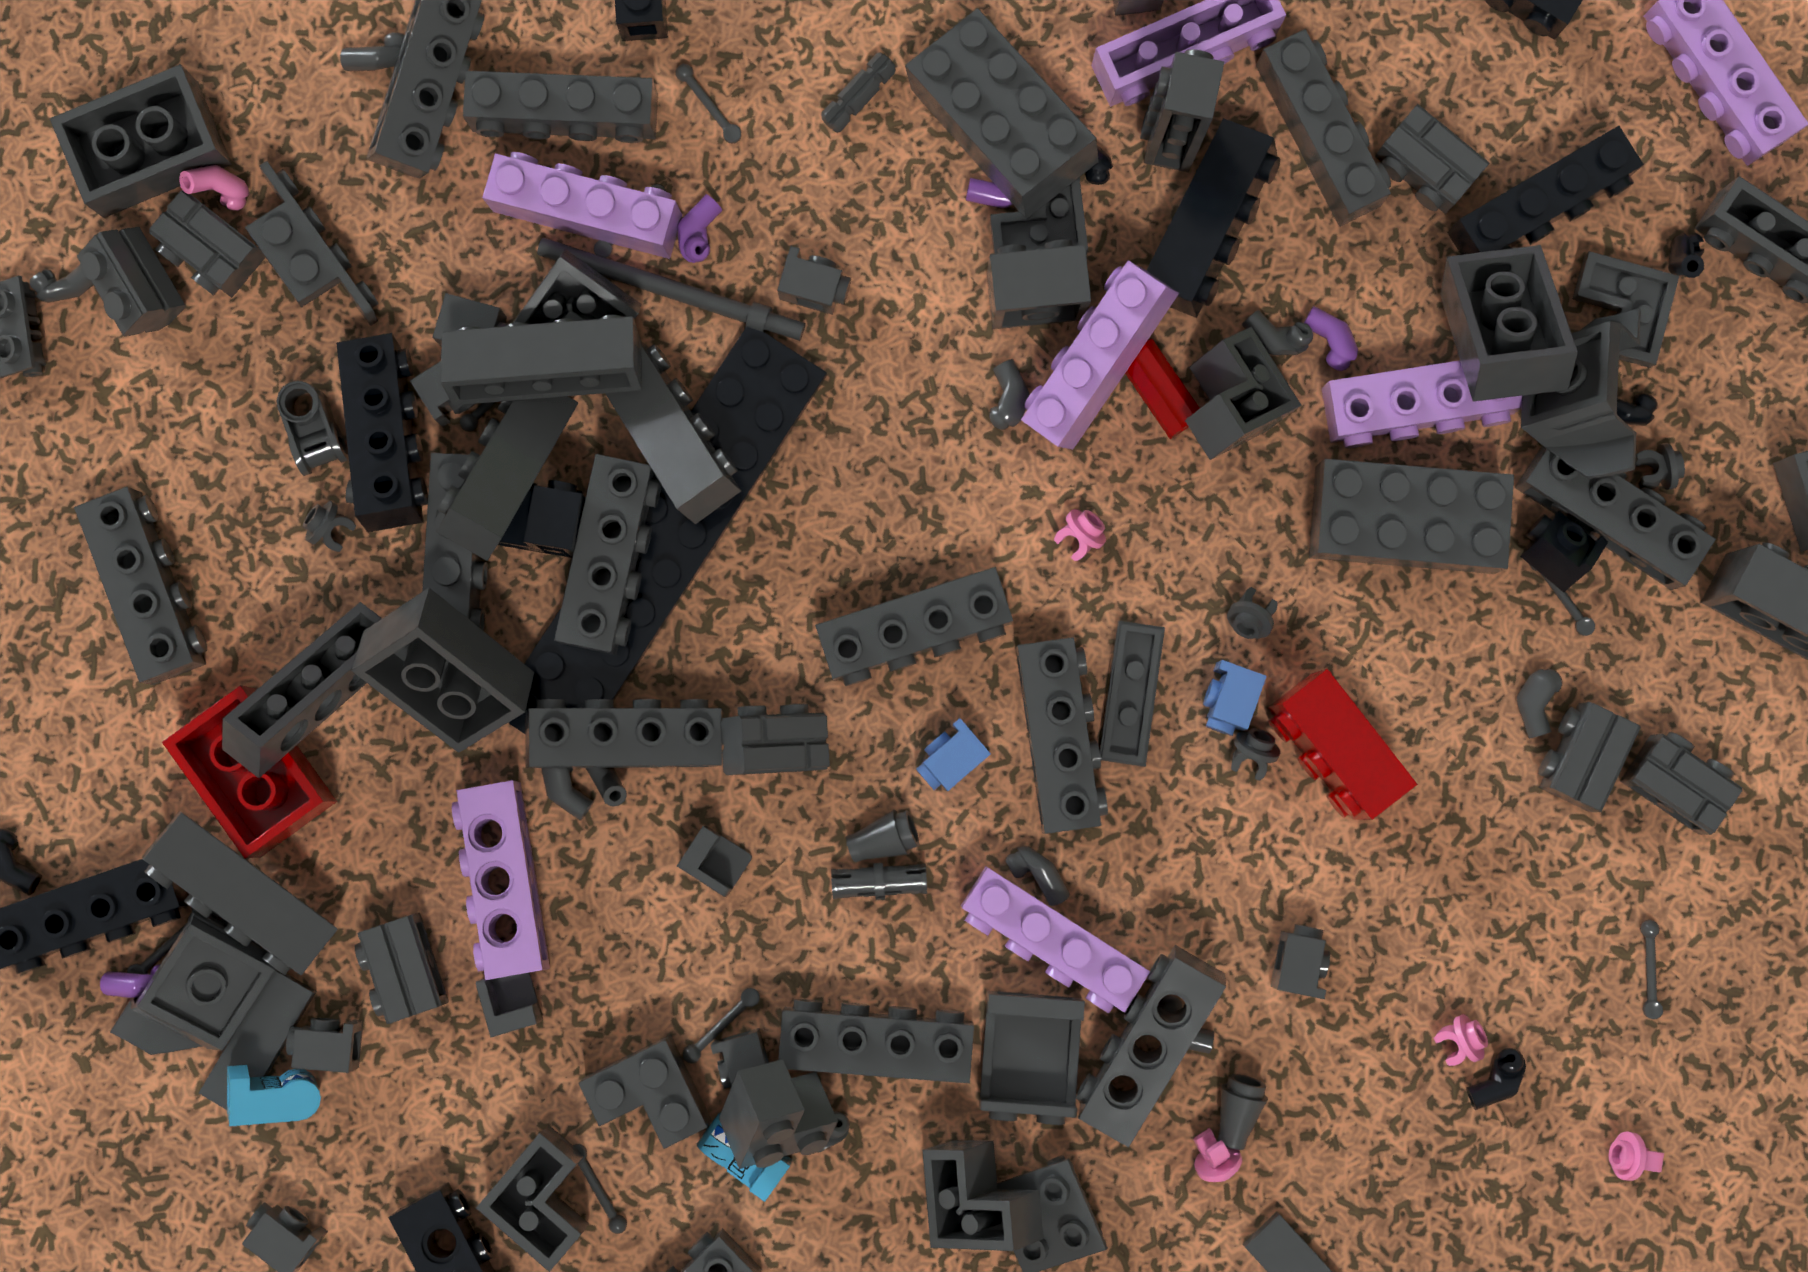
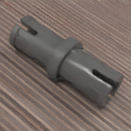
[831,862,927,900]

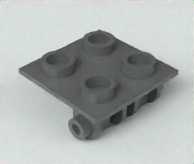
[0,276,46,379]
[997,1155,1108,1272]

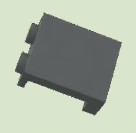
[979,991,1085,1125]

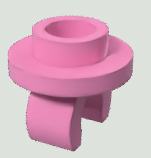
[1054,509,1106,561]
[1434,1014,1488,1066]
[1194,1128,1242,1182]
[1608,1132,1664,1181]

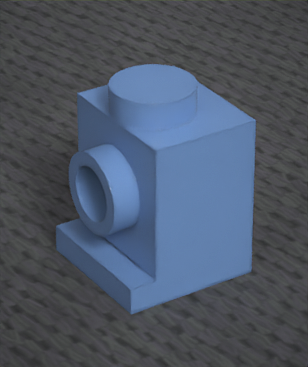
[1203,660,1267,736]
[916,718,991,792]

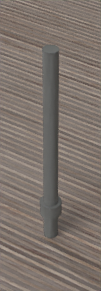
[537,237,806,341]

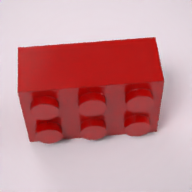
[1267,669,1418,820]
[162,685,338,859]

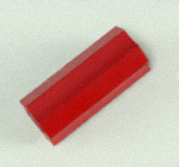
[1125,338,1200,439]

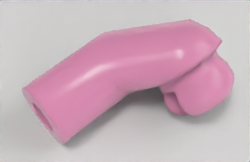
[179,165,249,210]

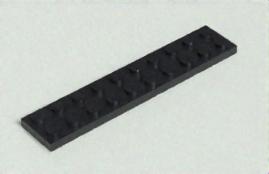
[508,327,827,734]

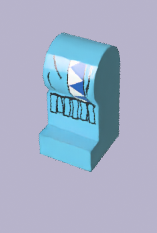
[227,1065,321,1126]
[696,1113,792,1202]

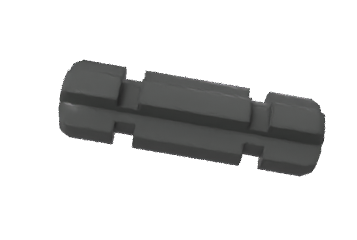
[821,52,896,133]

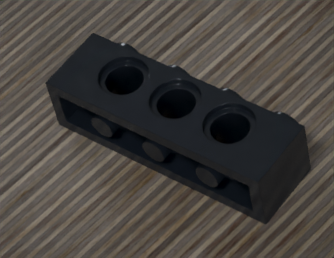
[388,1182,495,1272]

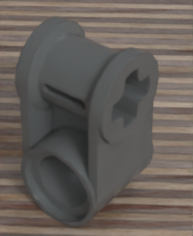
[276,381,349,476]

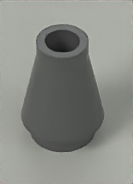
[846,810,919,863]
[1217,1074,1268,1150]

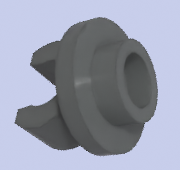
[1635,443,1685,490]
[302,501,356,552]
[1227,587,1278,639]
[1231,728,1281,781]

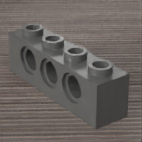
[222,602,382,778]
[1076,945,1226,1148]

